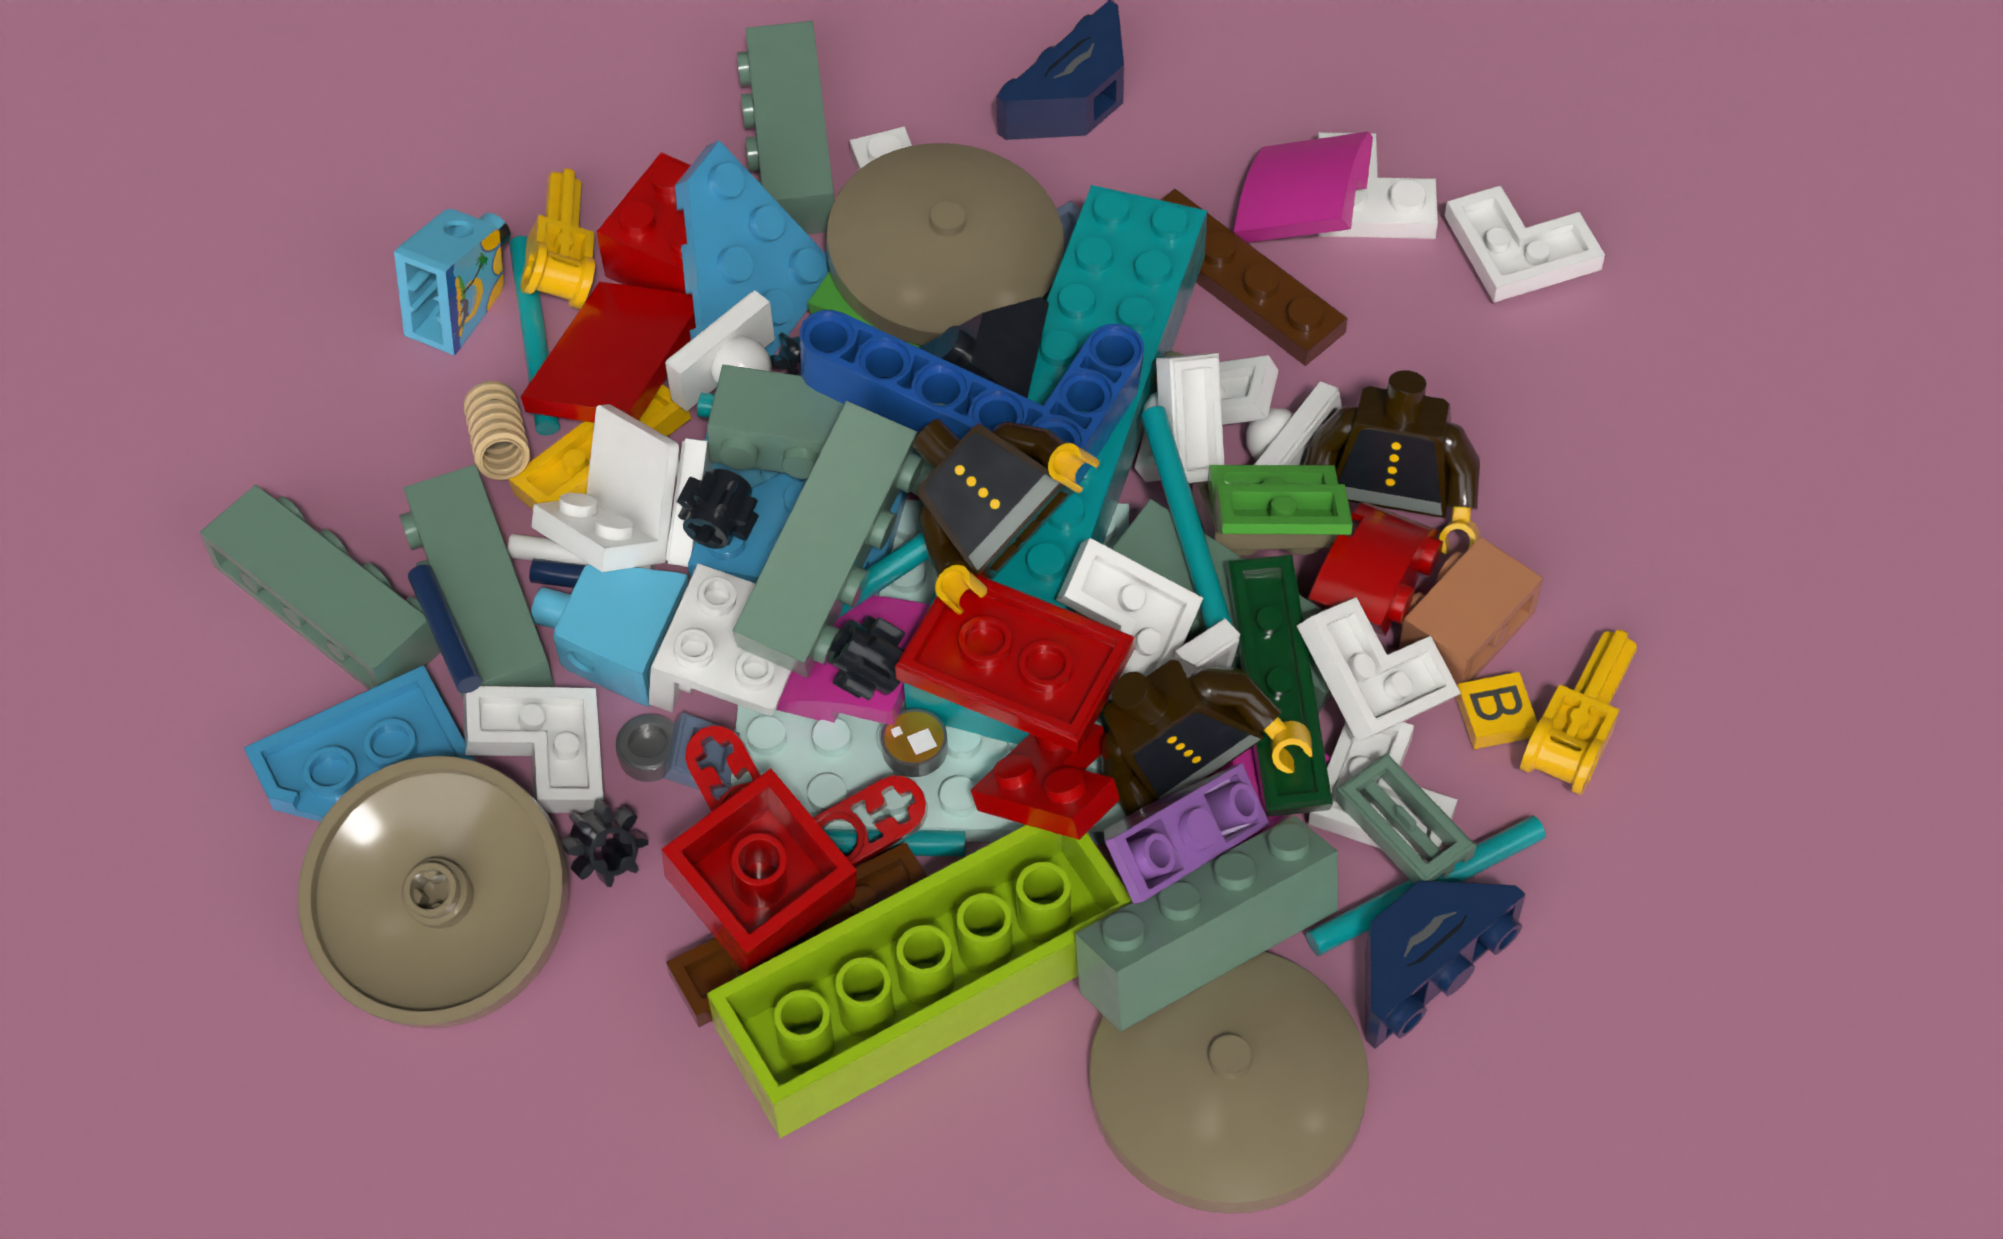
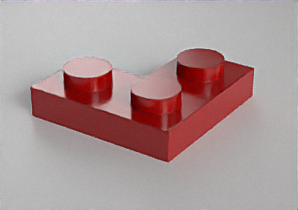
[970,724,1120,840]

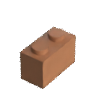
[1399,537,1543,685]

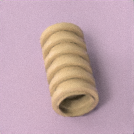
[464,381,530,480]

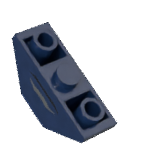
[996,0,1124,140]
[1365,881,1526,1049]

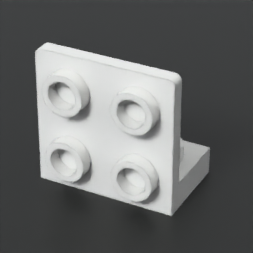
[531,404,679,572]
[649,563,792,716]

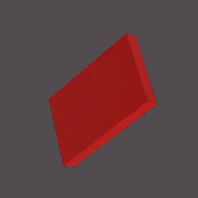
[520,281,696,423]
[895,572,1135,753]

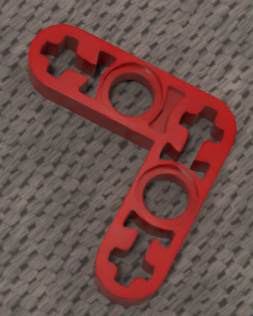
[685,725,928,867]

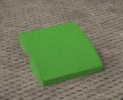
[1208,465,1353,535]

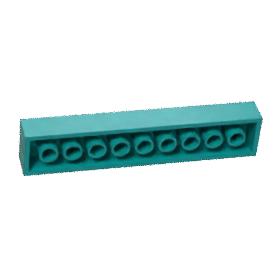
[903,185,1207,744]

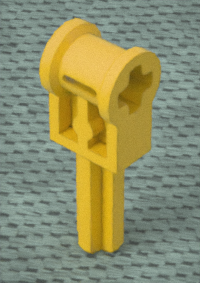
[521,168,595,309]
[1520,629,1637,796]

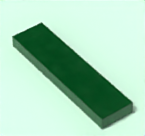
[1226,554,1333,817]

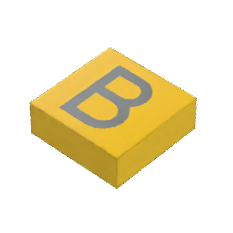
[1455,672,1538,750]

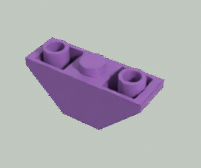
[1104,763,1270,904]

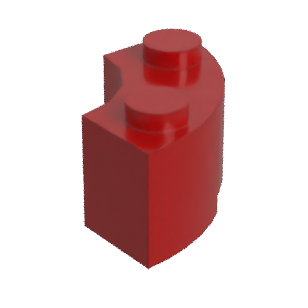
[1308,502,1443,636]

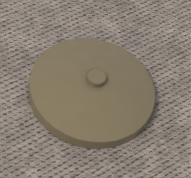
[826,143,1064,345]
[298,756,569,1028]
[1090,952,1369,1214]

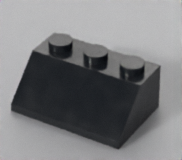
[879,297,1049,398]

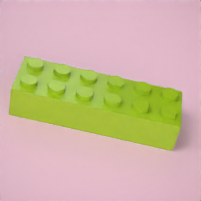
[707,825,1133,1138]

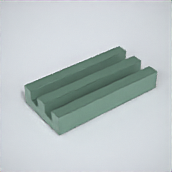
[1335,753,1476,884]

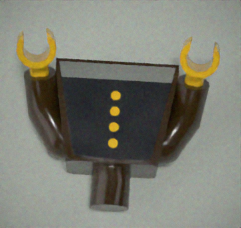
[1304,370,1480,555]
[912,419,1100,615]
[1102,658,1313,816]

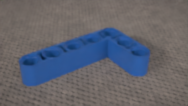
[800,310,1144,485]

